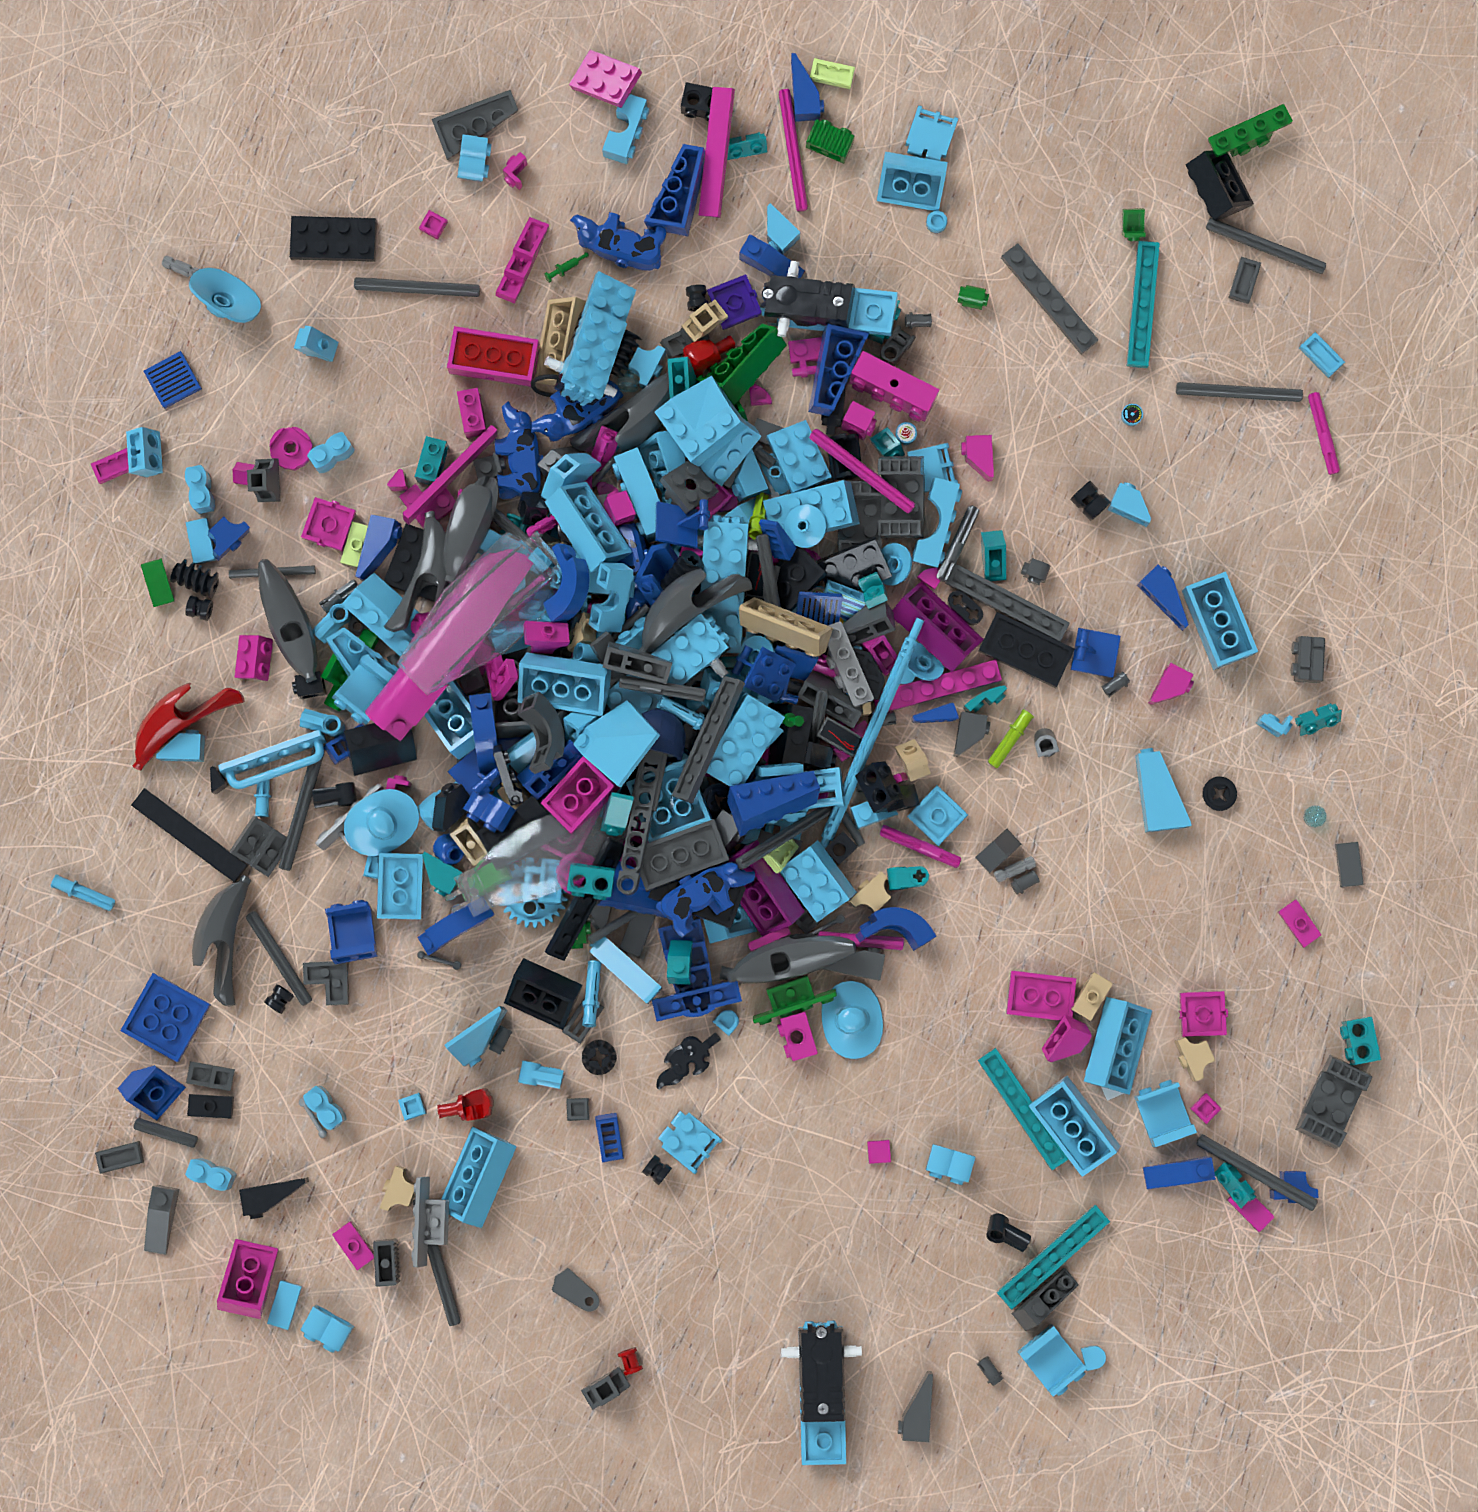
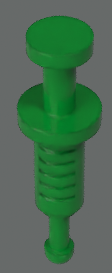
[544,252,589,283]
[782,713,804,727]

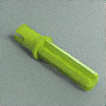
[749,492,769,540]
[988,709,1034,768]

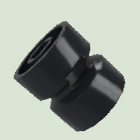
[1070,480,1111,521]

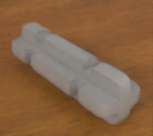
[162,256,199,277]
[994,856,1036,882]

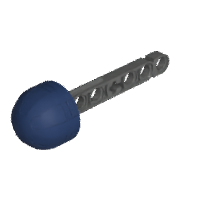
[617,709,686,895]

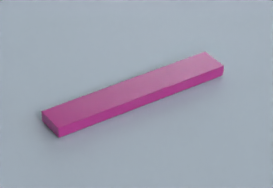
[698,87,735,218]
[403,425,497,525]

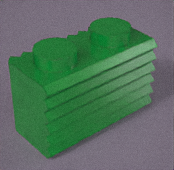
[806,119,855,164]

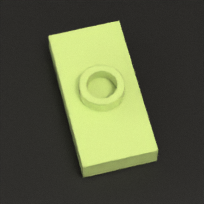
[810,58,855,89]
[340,522,368,568]
[763,839,799,874]

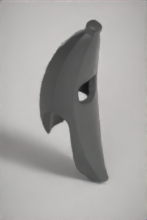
[570,371,670,452]
[443,476,498,584]
[384,511,451,632]
[258,559,317,683]
[639,568,753,654]
[192,876,251,1007]
[726,934,856,983]

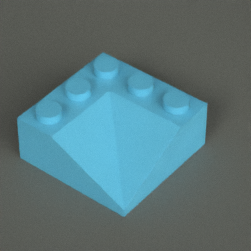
[655,376,749,466]
[626,759,712,843]

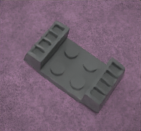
[878,456,925,538]
[838,481,882,552]
[1295,1055,1372,1149]

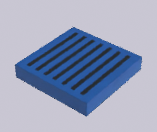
[144,351,202,409]
[796,592,843,626]

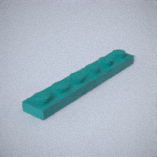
[1126,241,1160,368]
[977,1048,1069,1170]
[996,1204,1110,1310]

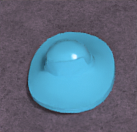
[189,268,261,323]
[344,789,419,856]
[822,981,883,1059]

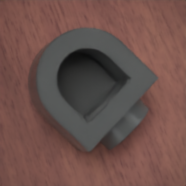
[1021,558,1051,585]
[1034,728,1059,757]

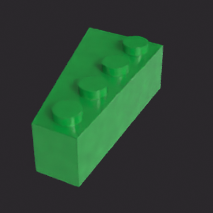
[695,324,787,405]

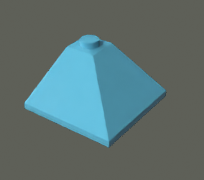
[573,700,660,788]
[444,1006,508,1067]

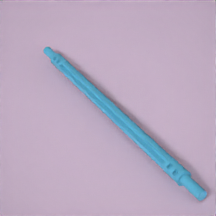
[820,618,924,849]

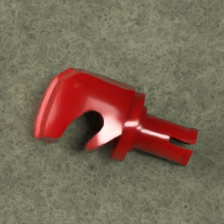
[682,335,736,378]
[437,1088,494,1121]

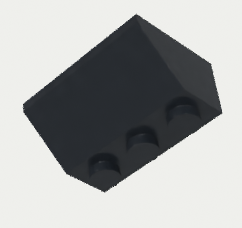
[1185,150,1254,220]
[769,703,814,768]
[343,723,417,776]
[504,958,583,1030]

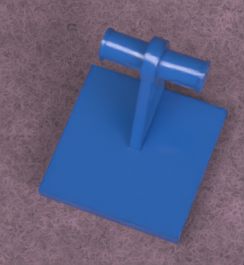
[655,499,710,549]
[1070,628,1121,678]
[731,645,796,703]
[774,645,819,705]
[447,748,502,796]

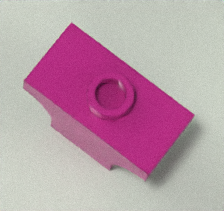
[523,621,570,654]

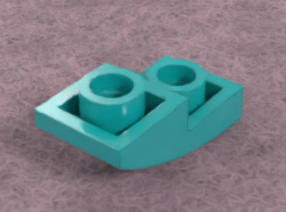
[963,685,1007,713]

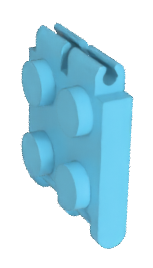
[905,105,958,161]
[907,443,958,493]
[658,1111,722,1174]

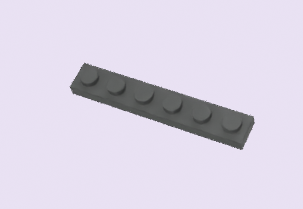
[1001,243,1098,355]
[945,564,1070,641]
[672,676,745,803]

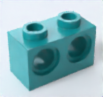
[414,436,449,485]
[567,862,615,900]
[1340,1017,1381,1065]

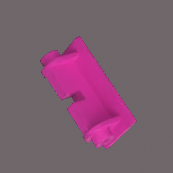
[591,425,618,472]

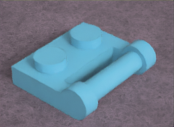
[801,767,845,812]

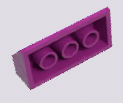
[892,581,984,672]
[715,840,805,937]

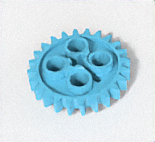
[498,857,569,928]

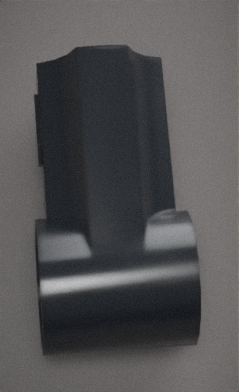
[312,782,357,809]
[986,1213,1031,1252]

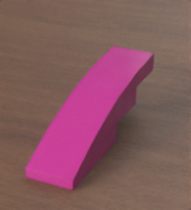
[495,217,549,304]

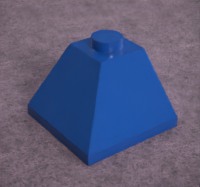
[117,1065,186,1121]

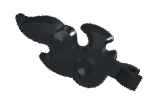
[656,1033,721,1089]

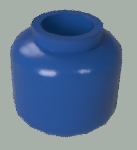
[433,834,464,865]

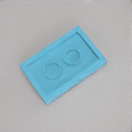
[766,420,832,493]
[377,853,423,919]

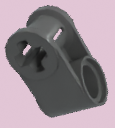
[880,325,916,366]

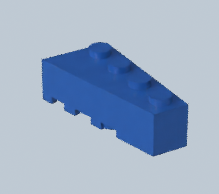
[644,144,705,236]
[808,324,869,416]
[727,771,820,837]
[597,861,668,919]

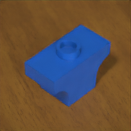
[208,517,250,561]
[1270,1171,1319,1203]

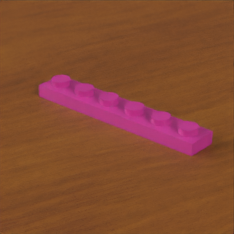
[873,660,1002,712]

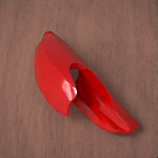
[132,682,245,771]

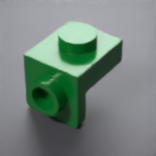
[1122,208,1146,241]
[571,921,591,949]

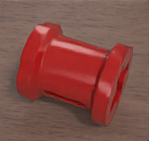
[618,1347,643,1375]

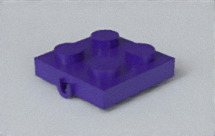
[707,274,762,330]

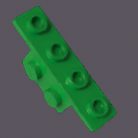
[1208,104,1293,157]
[321,629,380,711]
[753,975,837,1025]

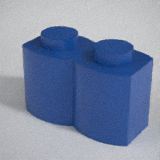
[463,790,516,833]

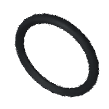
[531,374,559,397]

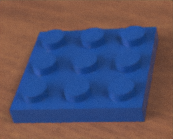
[120,973,211,1062]

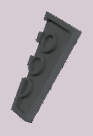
[432,90,518,160]

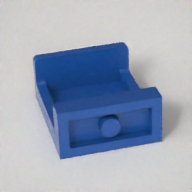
[633,543,678,606]
[325,900,378,964]

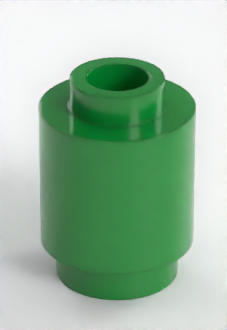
[957,285,989,310]

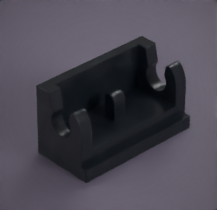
[828,433,861,481]

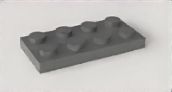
[634,819,729,892]

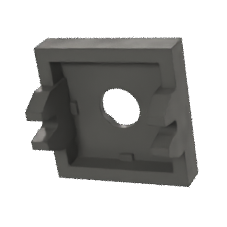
[659,460,719,514]

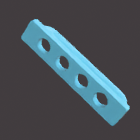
[218,730,327,789]

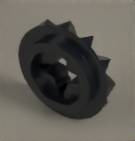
[1202,776,1237,811]
[703,783,731,818]
[582,1040,617,1075]

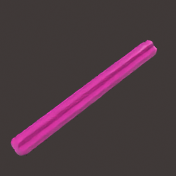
[779,89,808,212]
[809,429,915,514]

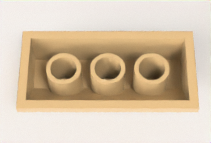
[535,297,586,386]
[739,597,833,657]

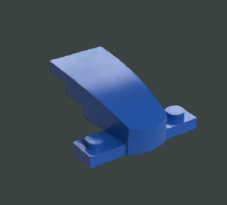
[652,918,742,1022]

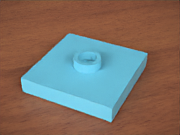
[907,785,968,846]

